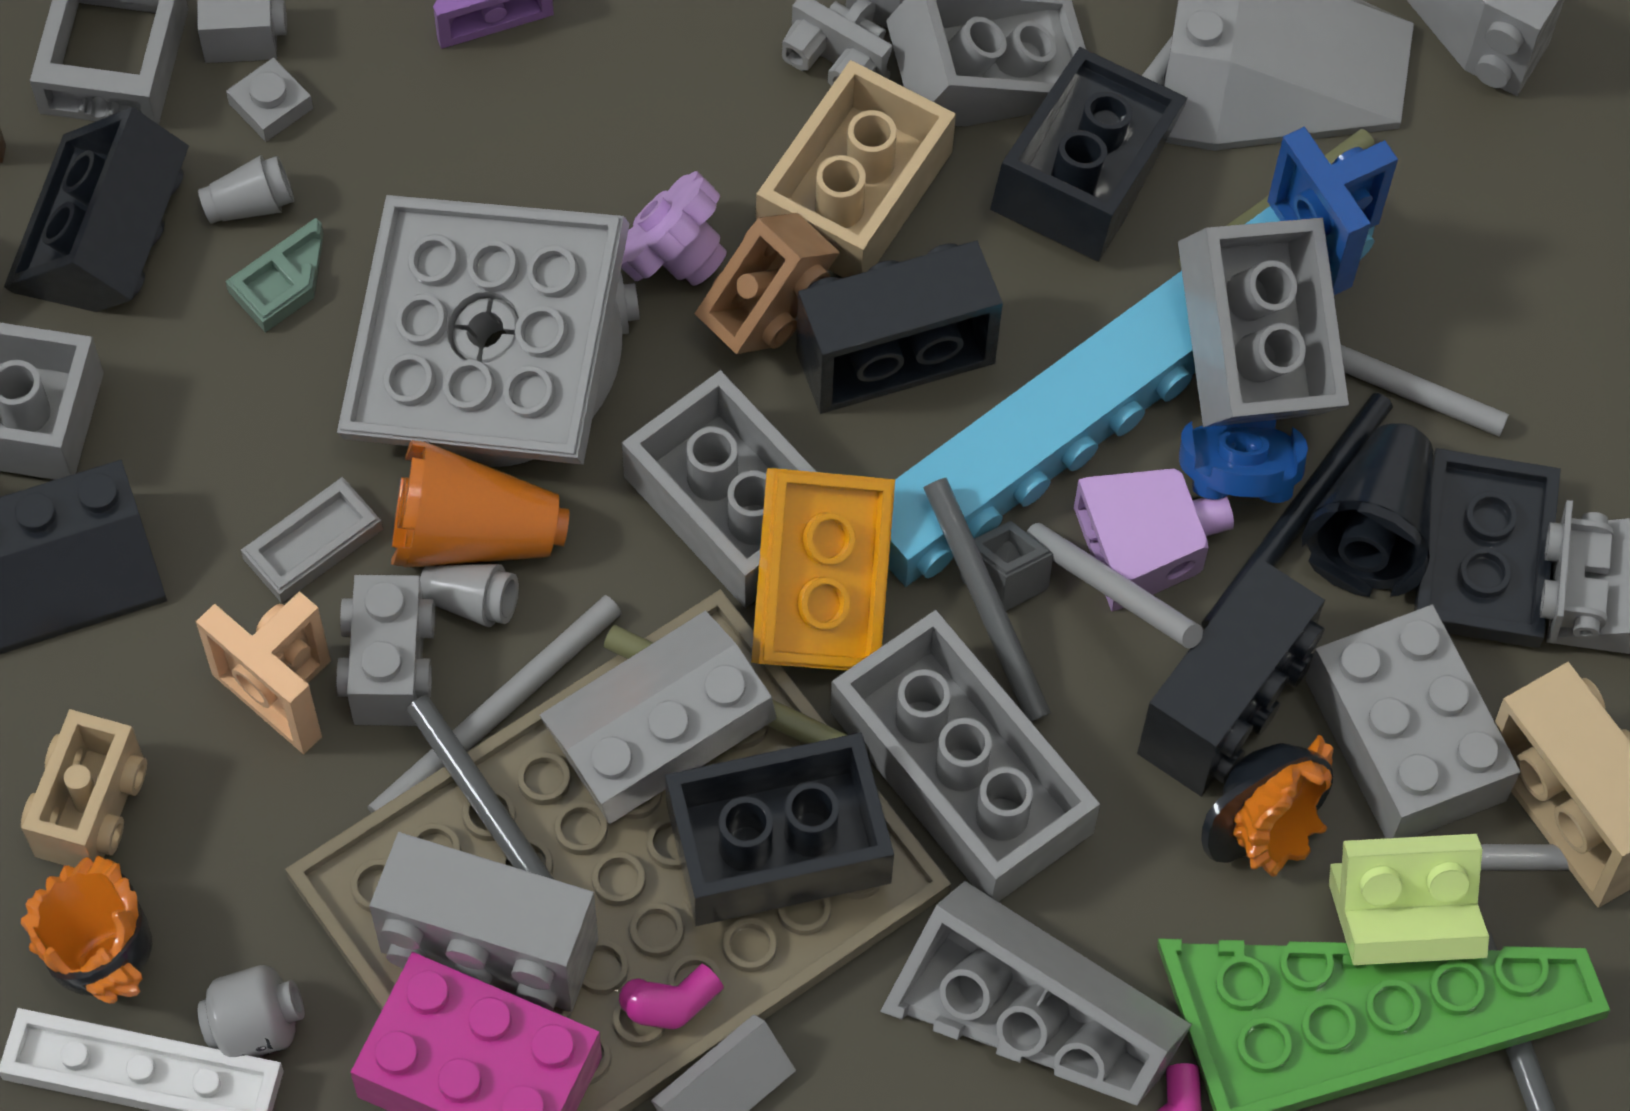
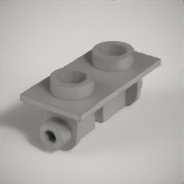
[1540,500,1614,643]

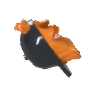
[1201,735,1334,877]
[21,856,153,1004]

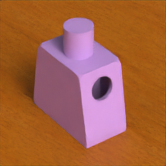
[1074,469,1234,612]

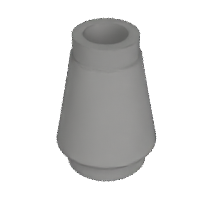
[198,155,294,224]
[420,564,519,627]

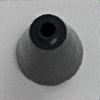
[1301,423,1433,597]

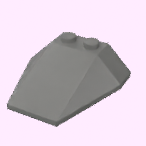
[1164,0,1414,151]

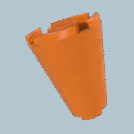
[391,440,570,568]

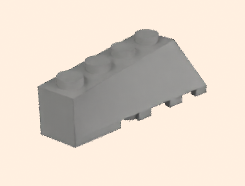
[880,881,1192,1106]

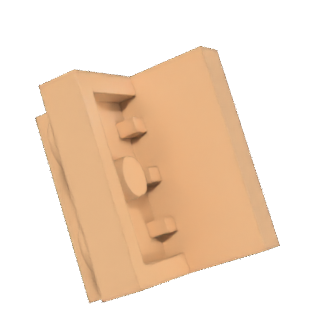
[196,591,331,755]

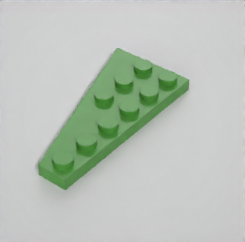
[1157,939,1610,1111]

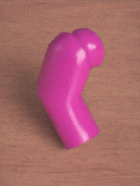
[619,964,724,1030]

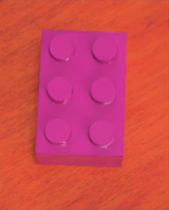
[350,952,602,1111]

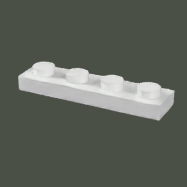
[0,1008,284,1111]

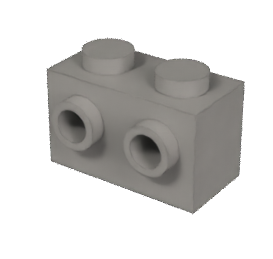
[337,575,435,726]

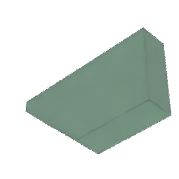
[225,218,324,333]

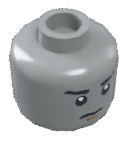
[198,965,305,1058]

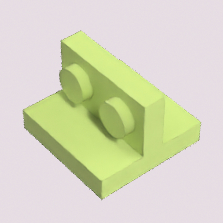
[1329,834,1489,965]

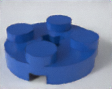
[1179,420,1308,503]

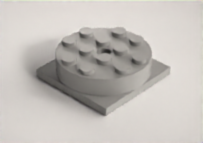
[337,195,630,467]

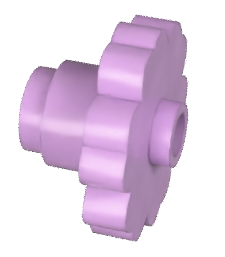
[621,171,727,286]

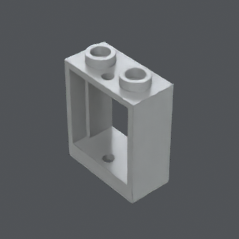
[30,0,188,124]

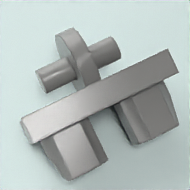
[782,0,892,86]

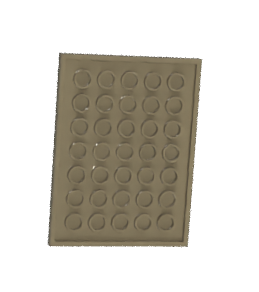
[285,589,951,1111]

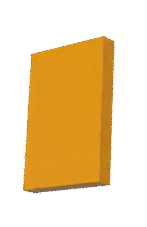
[751,468,895,670]

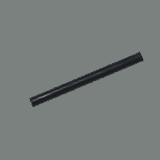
[1201,393,1393,629]

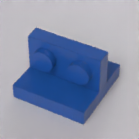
[1267,126,1398,295]

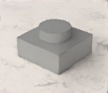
[226,57,313,142]

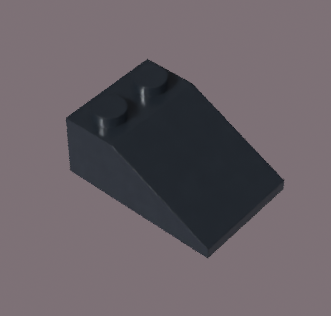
[990,47,1188,262]

